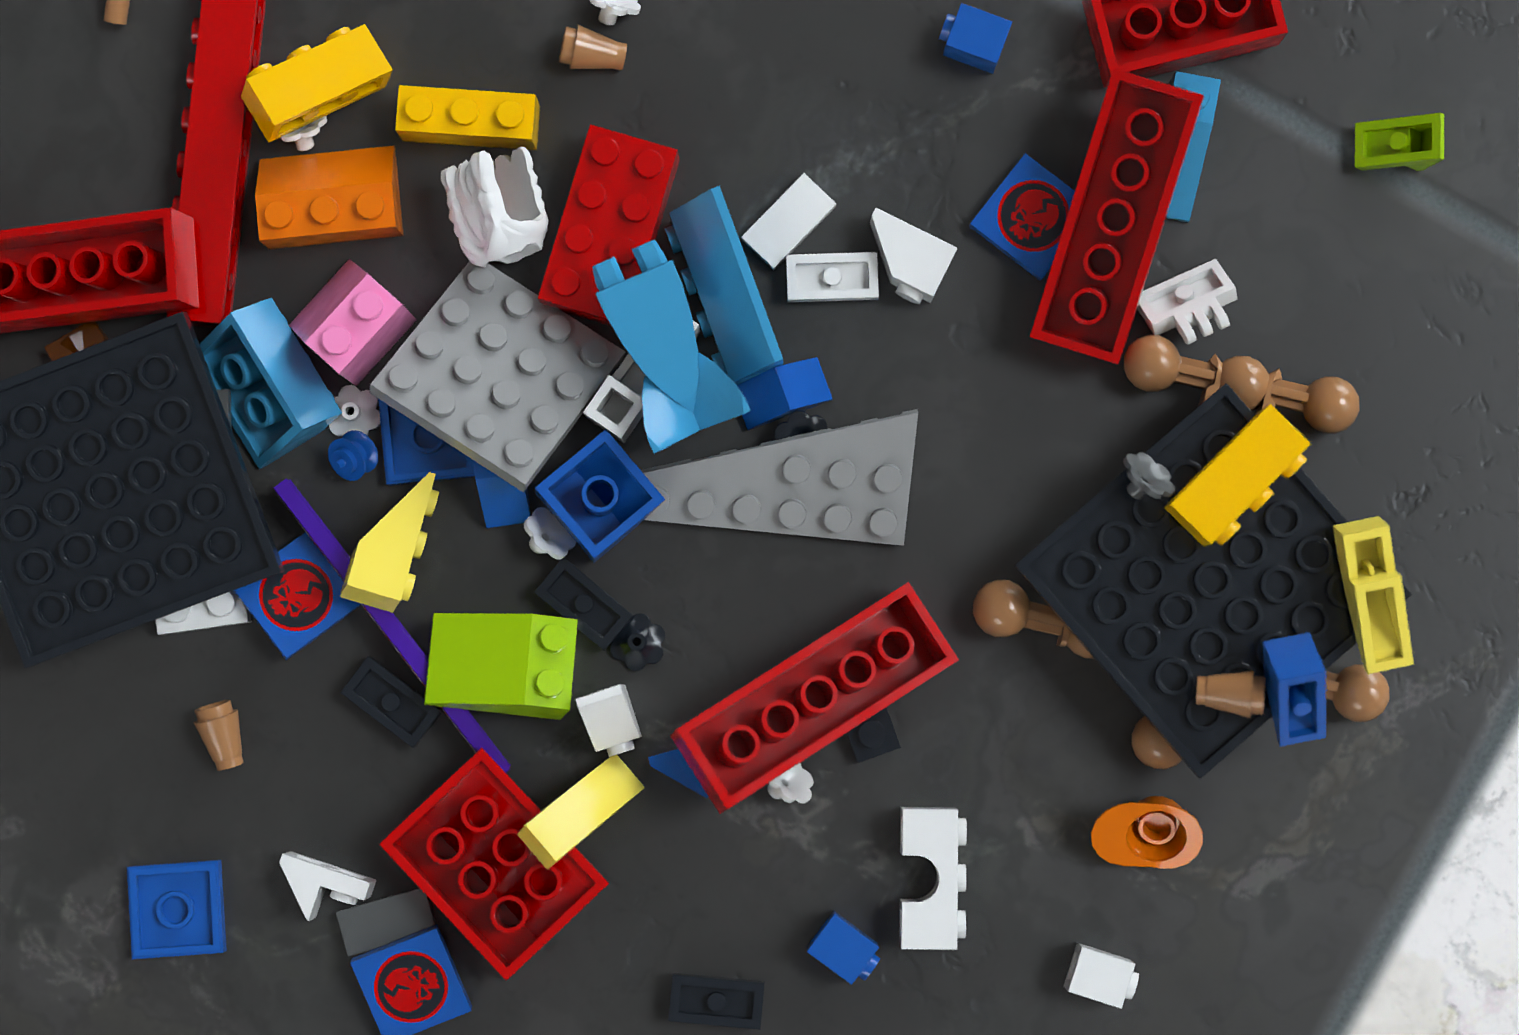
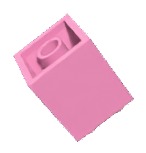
[289,259,417,386]

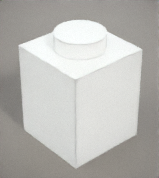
[1063,943,1139,1009]

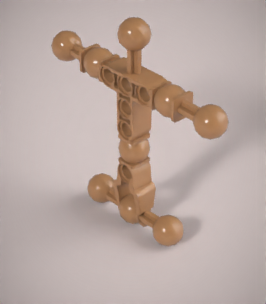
[973,335,1390,770]

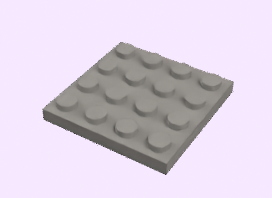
[369,261,625,492]

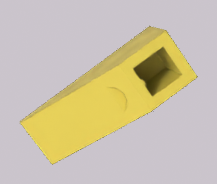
[340,472,439,613]

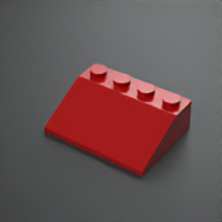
[379,748,609,981]

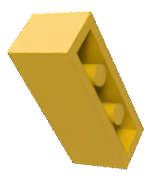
[241,24,393,143]
[395,85,540,150]
[1164,404,1311,547]

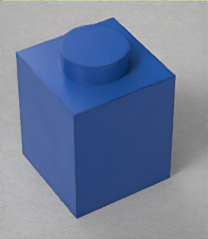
[939,3,1012,74]
[806,910,880,985]

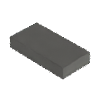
[336,888,437,956]

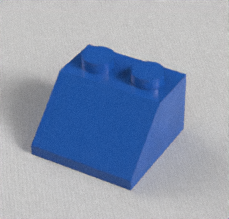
[535,429,665,563]

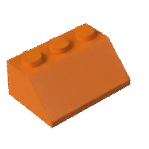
[255,146,403,249]

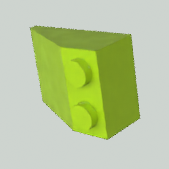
[424,613,578,720]

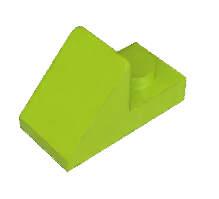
[1355,113,1444,171]

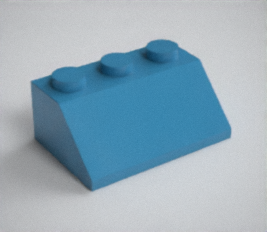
[199,297,342,469]

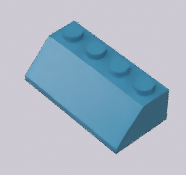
[664,186,783,385]

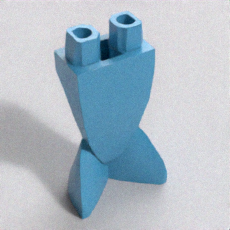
[592,240,751,453]

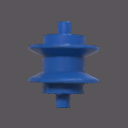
[328,430,378,481]

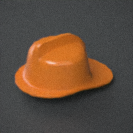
[1091,796,1203,869]

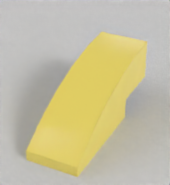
[1333,516,1414,674]
[517,755,645,870]

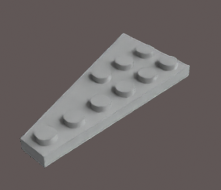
[641,409,918,546]

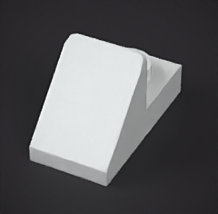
[279,851,376,921]

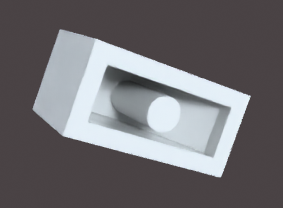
[870,208,957,304]
[575,684,642,757]

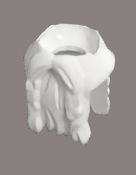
[441,147,549,268]

